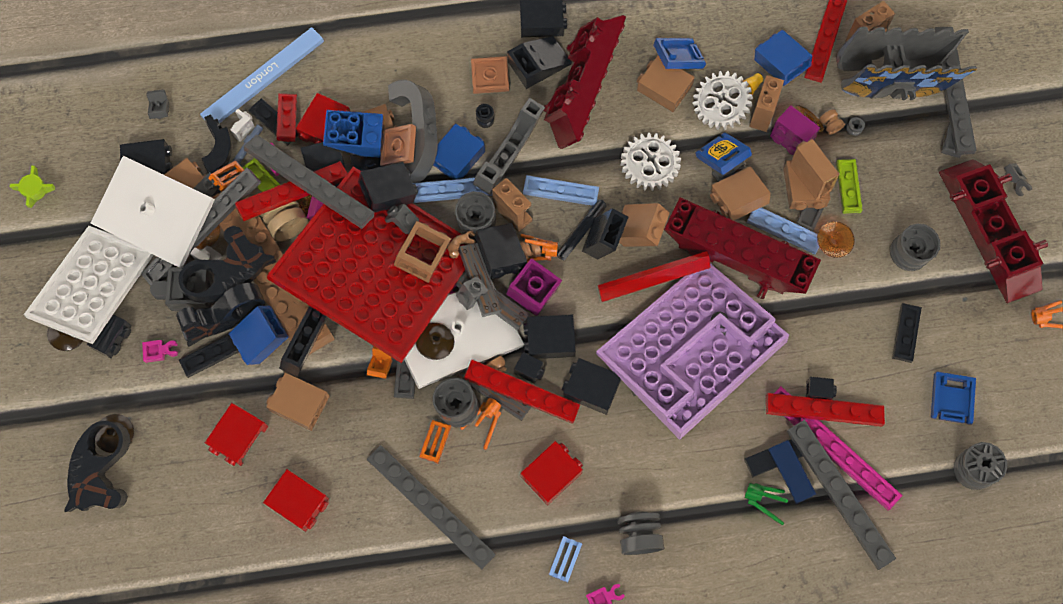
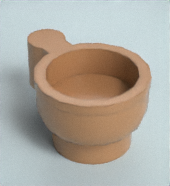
[486,355,507,373]

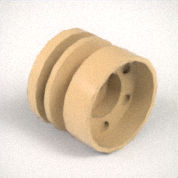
[260,201,309,241]

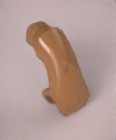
[447,231,476,258]

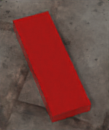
[277,93,297,142]

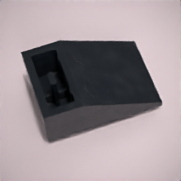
[507,36,572,89]

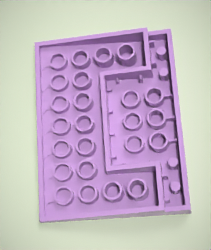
[596,264,789,440]

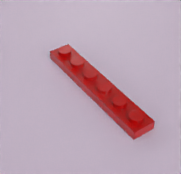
[235,161,348,222]
[464,360,580,424]
[766,393,885,427]

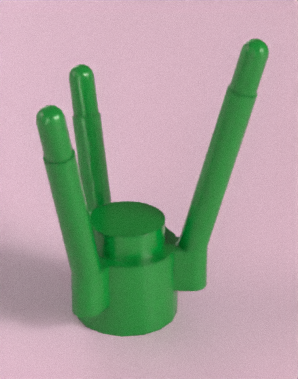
[744,483,788,525]

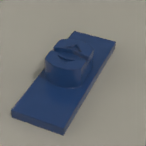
[768,440,816,504]

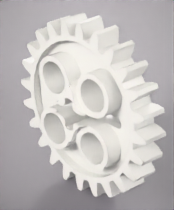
[693,71,753,130]
[620,133,681,191]

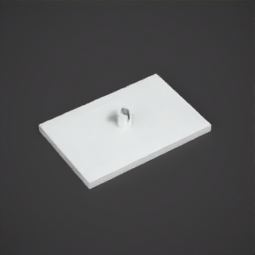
[91,156,215,267]
[24,226,154,344]
[405,281,524,389]

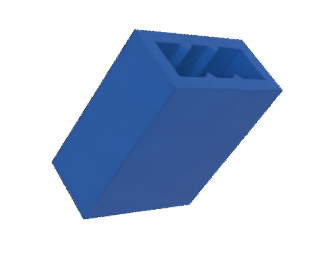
[755,30,812,86]
[433,124,485,180]
[229,306,289,365]

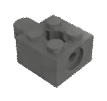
[150,267,212,311]

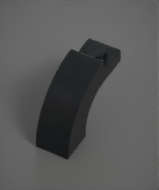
[201,114,232,174]

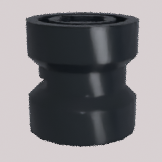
[476,104,494,128]

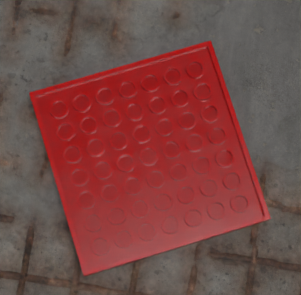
[267,167,465,363]

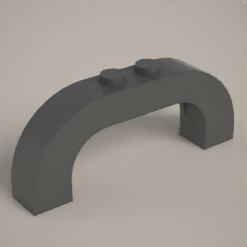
[388,80,438,183]
[473,98,545,194]

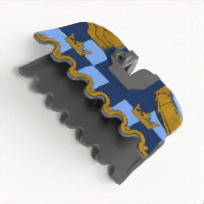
[836,27,977,100]

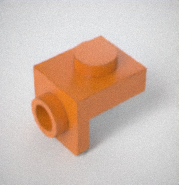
[367,346,392,379]

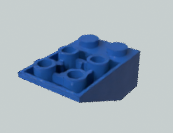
[323,110,384,158]

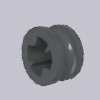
[846,117,865,136]

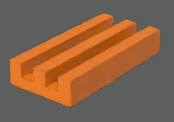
[208,161,244,191]
[419,420,451,464]

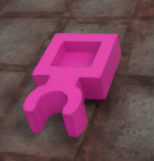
[142,340,178,363]
[586,584,625,604]

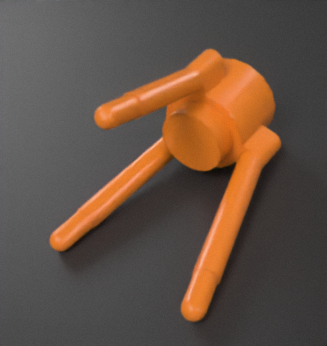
[520,234,558,263]
[1031,300,1063,329]
[460,398,501,450]

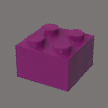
[770,105,820,155]
[506,258,562,316]

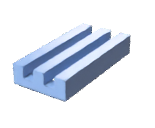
[549,536,582,583]

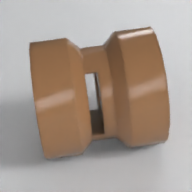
[819,109,845,135]
[520,238,541,259]

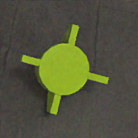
[9,166,55,208]

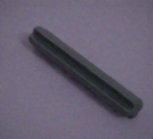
[557,199,607,261]

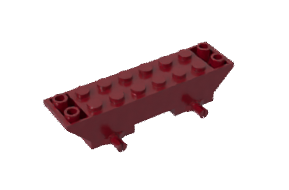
[544,15,626,149]
[939,159,1048,304]
[664,197,821,299]

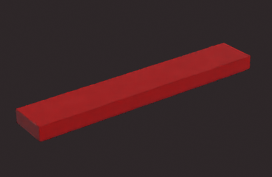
[804,0,848,83]
[597,251,711,302]

